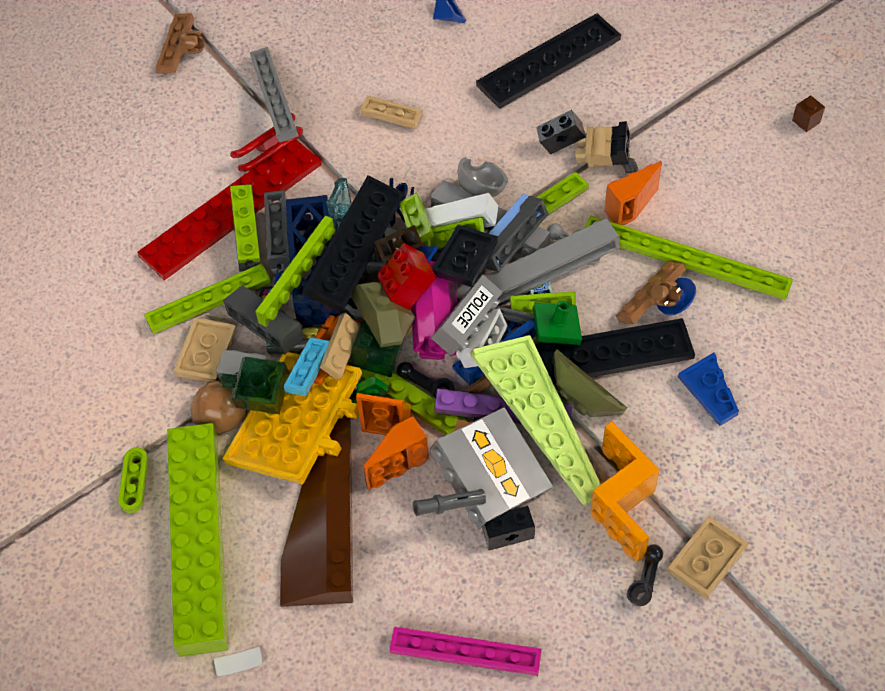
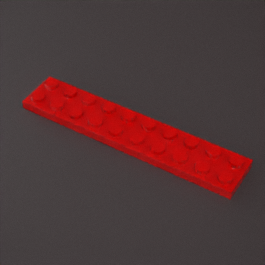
[137,140,322,281]

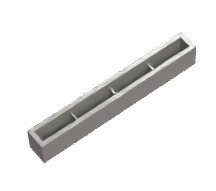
[457,218,619,306]

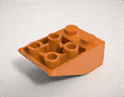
[604,161,662,225]
[363,416,429,490]

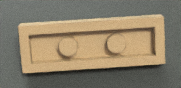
[360,95,422,129]
[320,313,362,380]

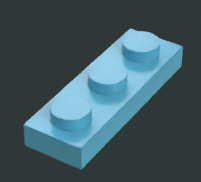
[284,337,330,396]

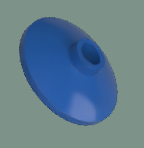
[657,278,696,315]

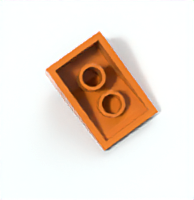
[356,393,411,436]

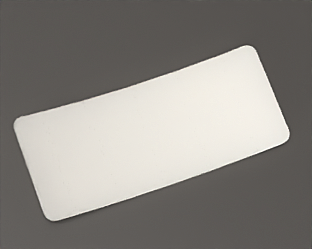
[214,646,263,676]

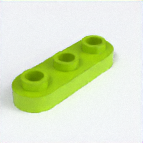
[118,447,149,513]

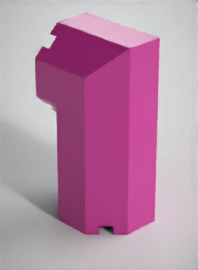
[410,261,458,360]

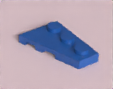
[678,352,739,426]

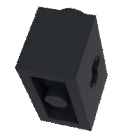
[536,110,586,155]
[482,505,535,551]

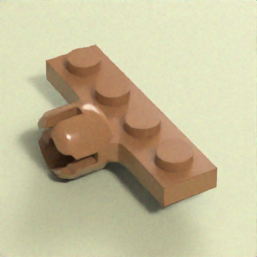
[155,13,204,74]
[616,262,686,324]

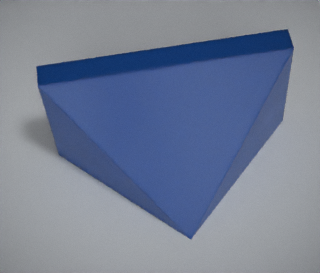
[433,0,467,23]

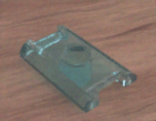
[326,178,352,232]

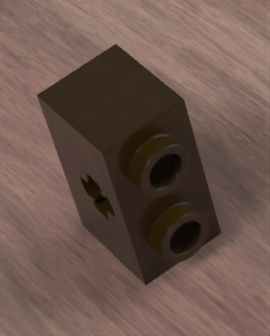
[373,225,423,262]

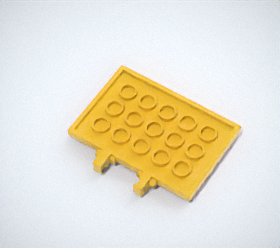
[222,352,363,485]

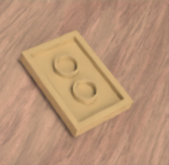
[173,318,237,383]
[667,516,749,600]

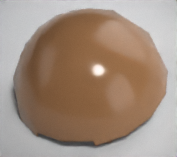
[190,381,247,434]

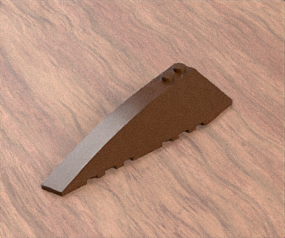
[280,396,353,607]

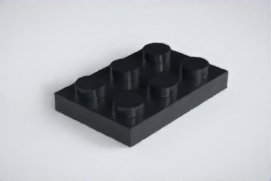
[432,225,498,287]

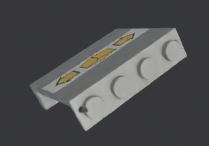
[430,407,553,529]

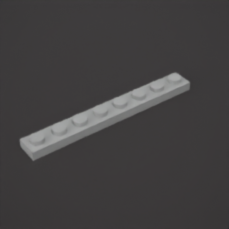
[249,47,299,143]

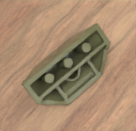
[351,282,415,347]
[553,350,628,417]

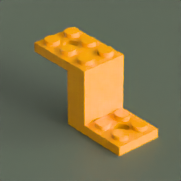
[590,421,660,563]

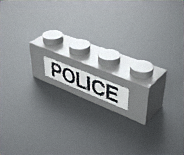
[431,275,502,355]

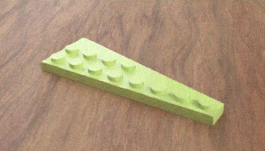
[470,335,601,505]

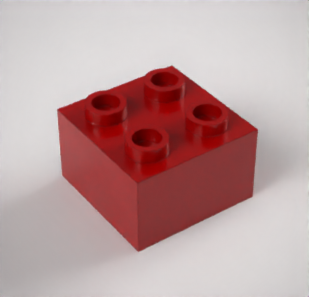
[378,243,436,310]

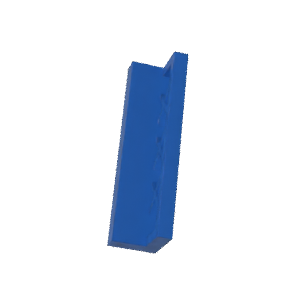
[452,320,536,386]

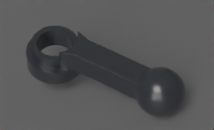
[397,362,455,398]
[627,544,663,606]

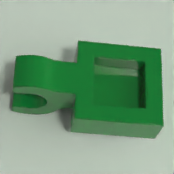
[351,376,388,404]

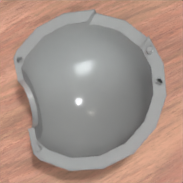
[457,157,508,197]

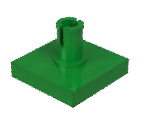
[533,301,582,345]

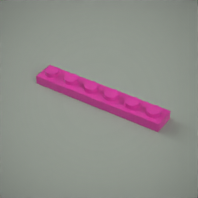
[389,627,542,676]

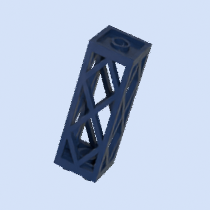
[285,195,340,327]

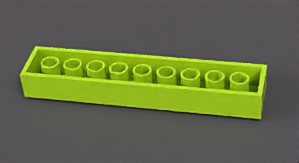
[167,423,228,657]

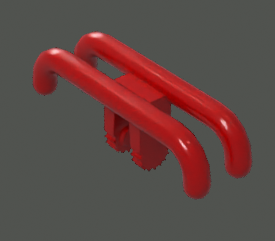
[230,113,303,172]

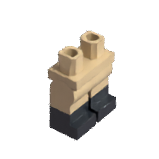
[575,121,630,168]

